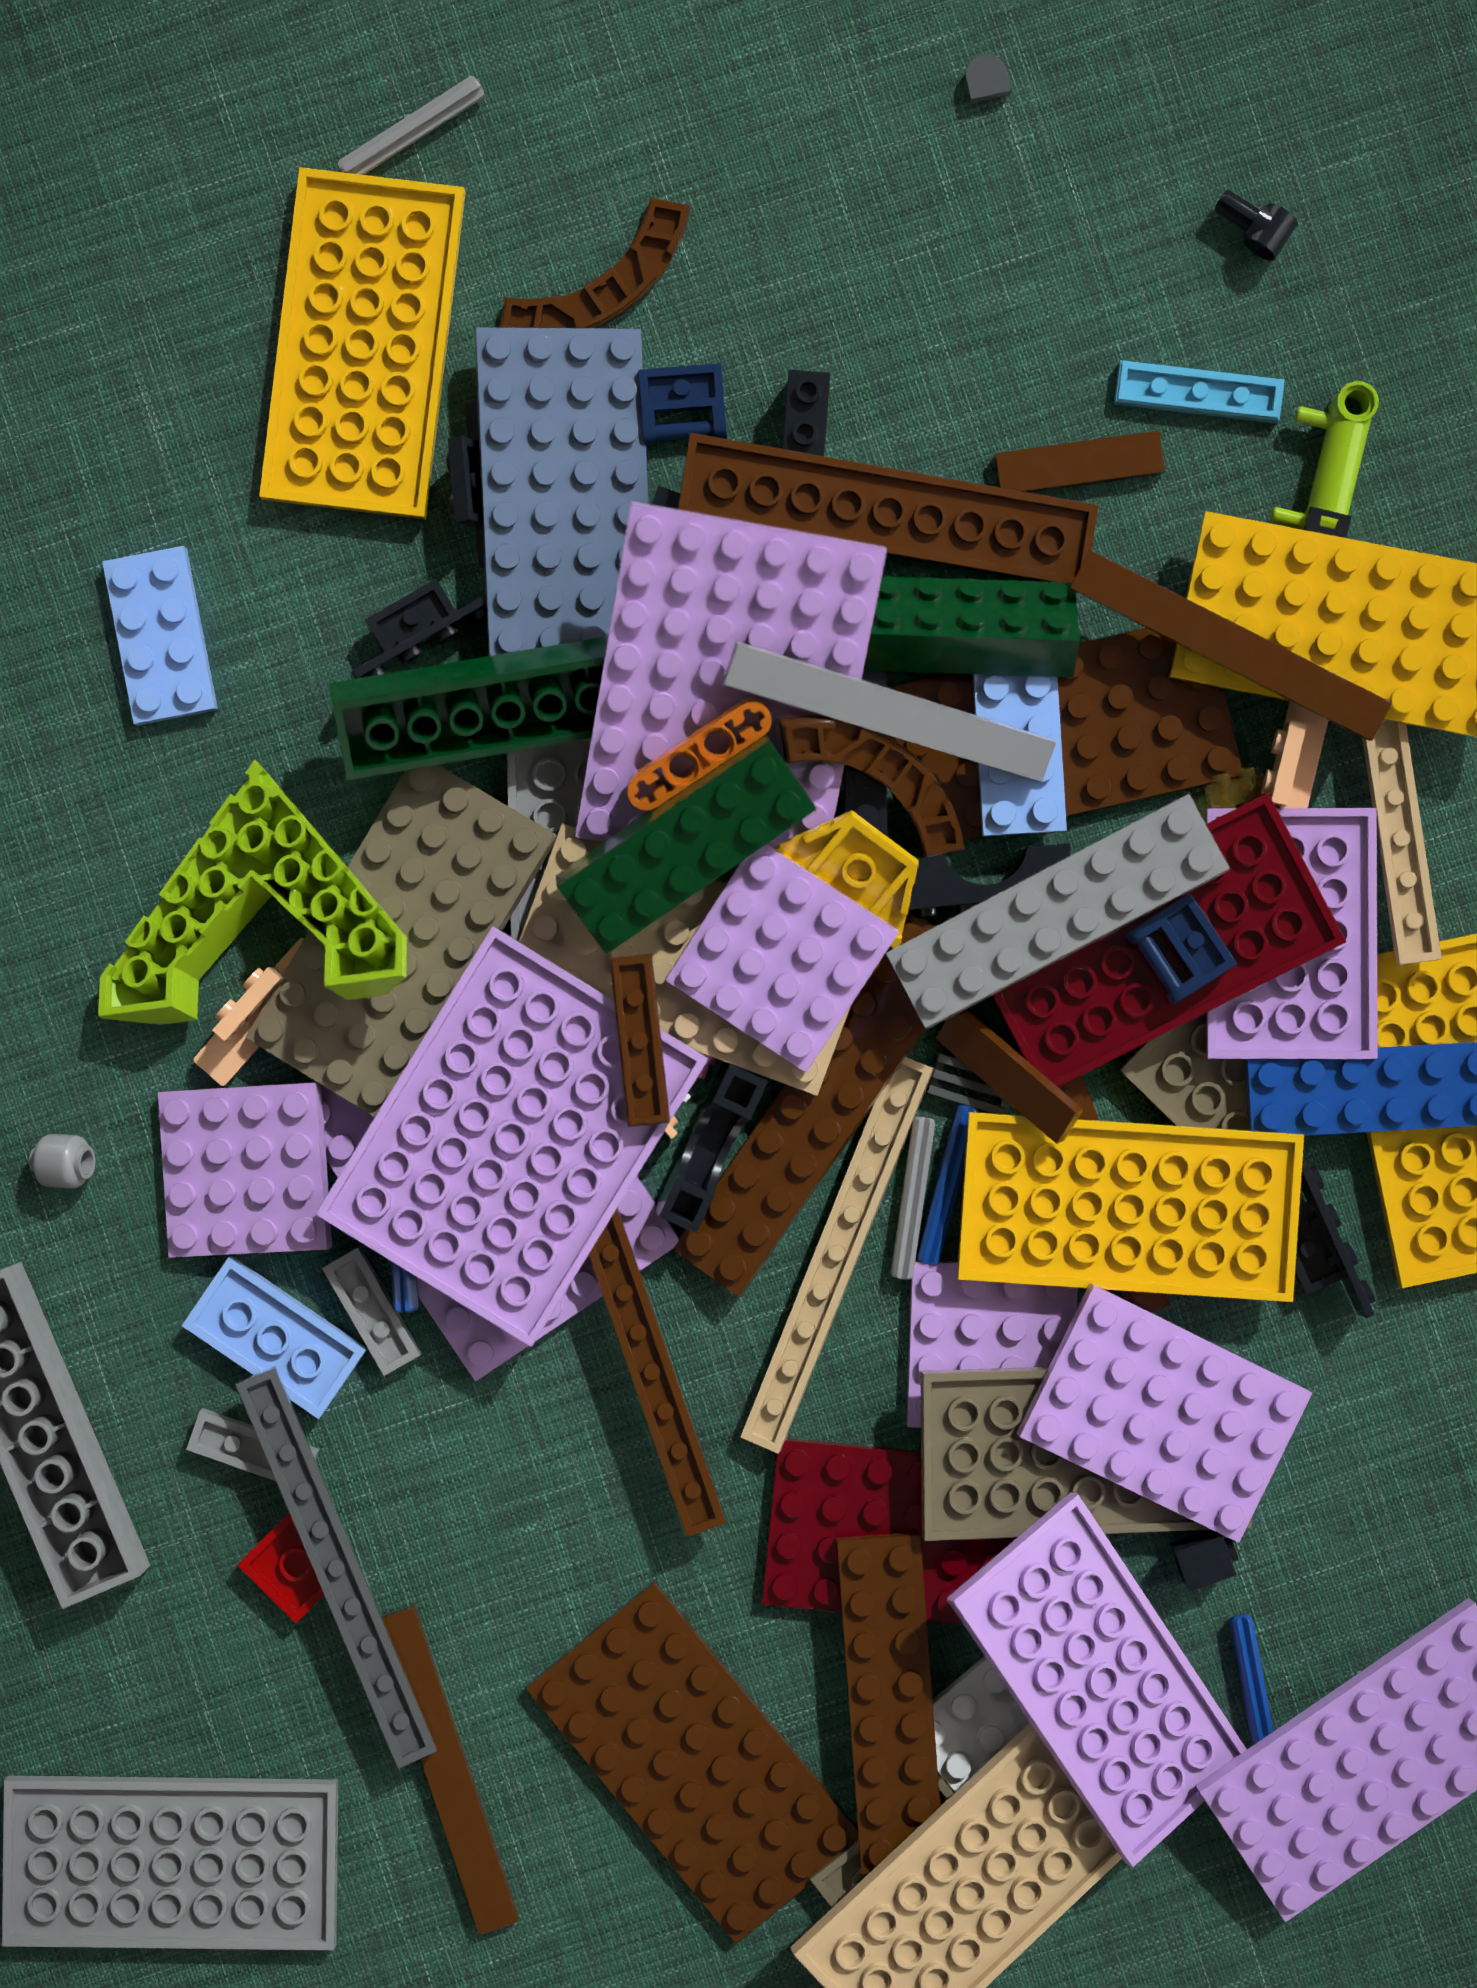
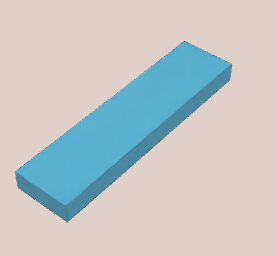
[1114,360,1285,424]

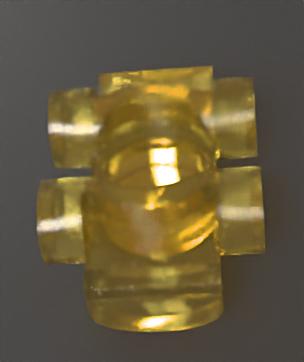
[1205,767,1264,809]

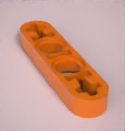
[627,698,771,810]

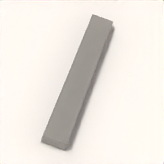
[723,641,1056,782]

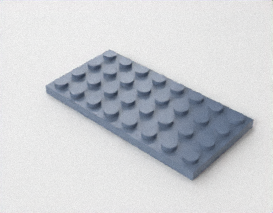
[474,327,649,656]

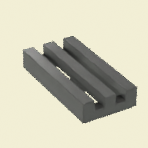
[927,1053,1010,1114]

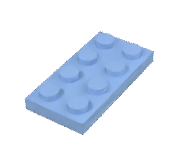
[102,546,218,726]
[972,674,1067,837]
[182,1256,368,1419]

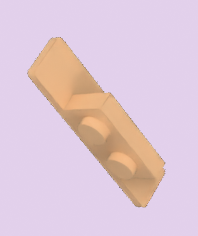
[1261,701,1329,808]
[194,938,304,1086]

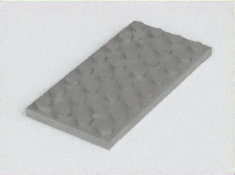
[2,1776,338,1950]

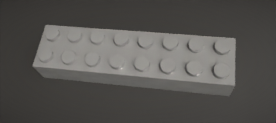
[886,794,1230,1030]
[0,1262,151,1609]

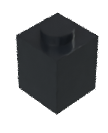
[1169,1530,1239,1592]

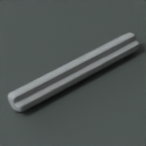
[338,76,485,175]
[891,1116,935,1280]

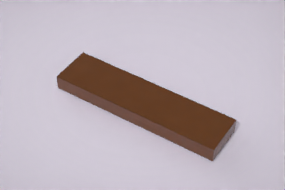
[994,431,1165,493]
[609,953,671,1127]
[936,1009,1084,1144]

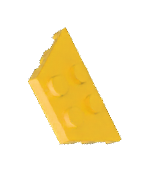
[772,810,918,949]

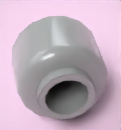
[29,1134,96,1189]

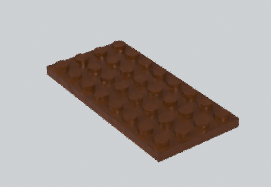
[889,628,1244,844]
[526,1580,858,1944]

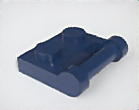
[639,363,727,447]
[1125,893,1237,1006]

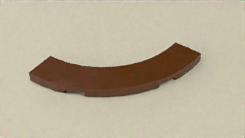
[500,198,691,328]
[779,716,965,858]

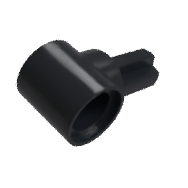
[1214,190,1298,261]

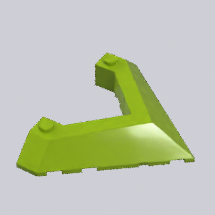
[98,759,407,1025]

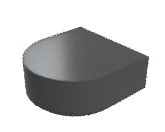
[965,54,1011,104]

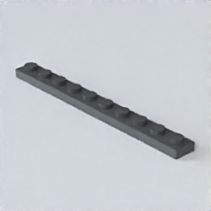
[235,1366,437,1769]

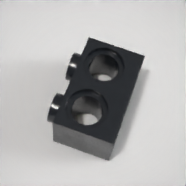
[783,370,830,456]

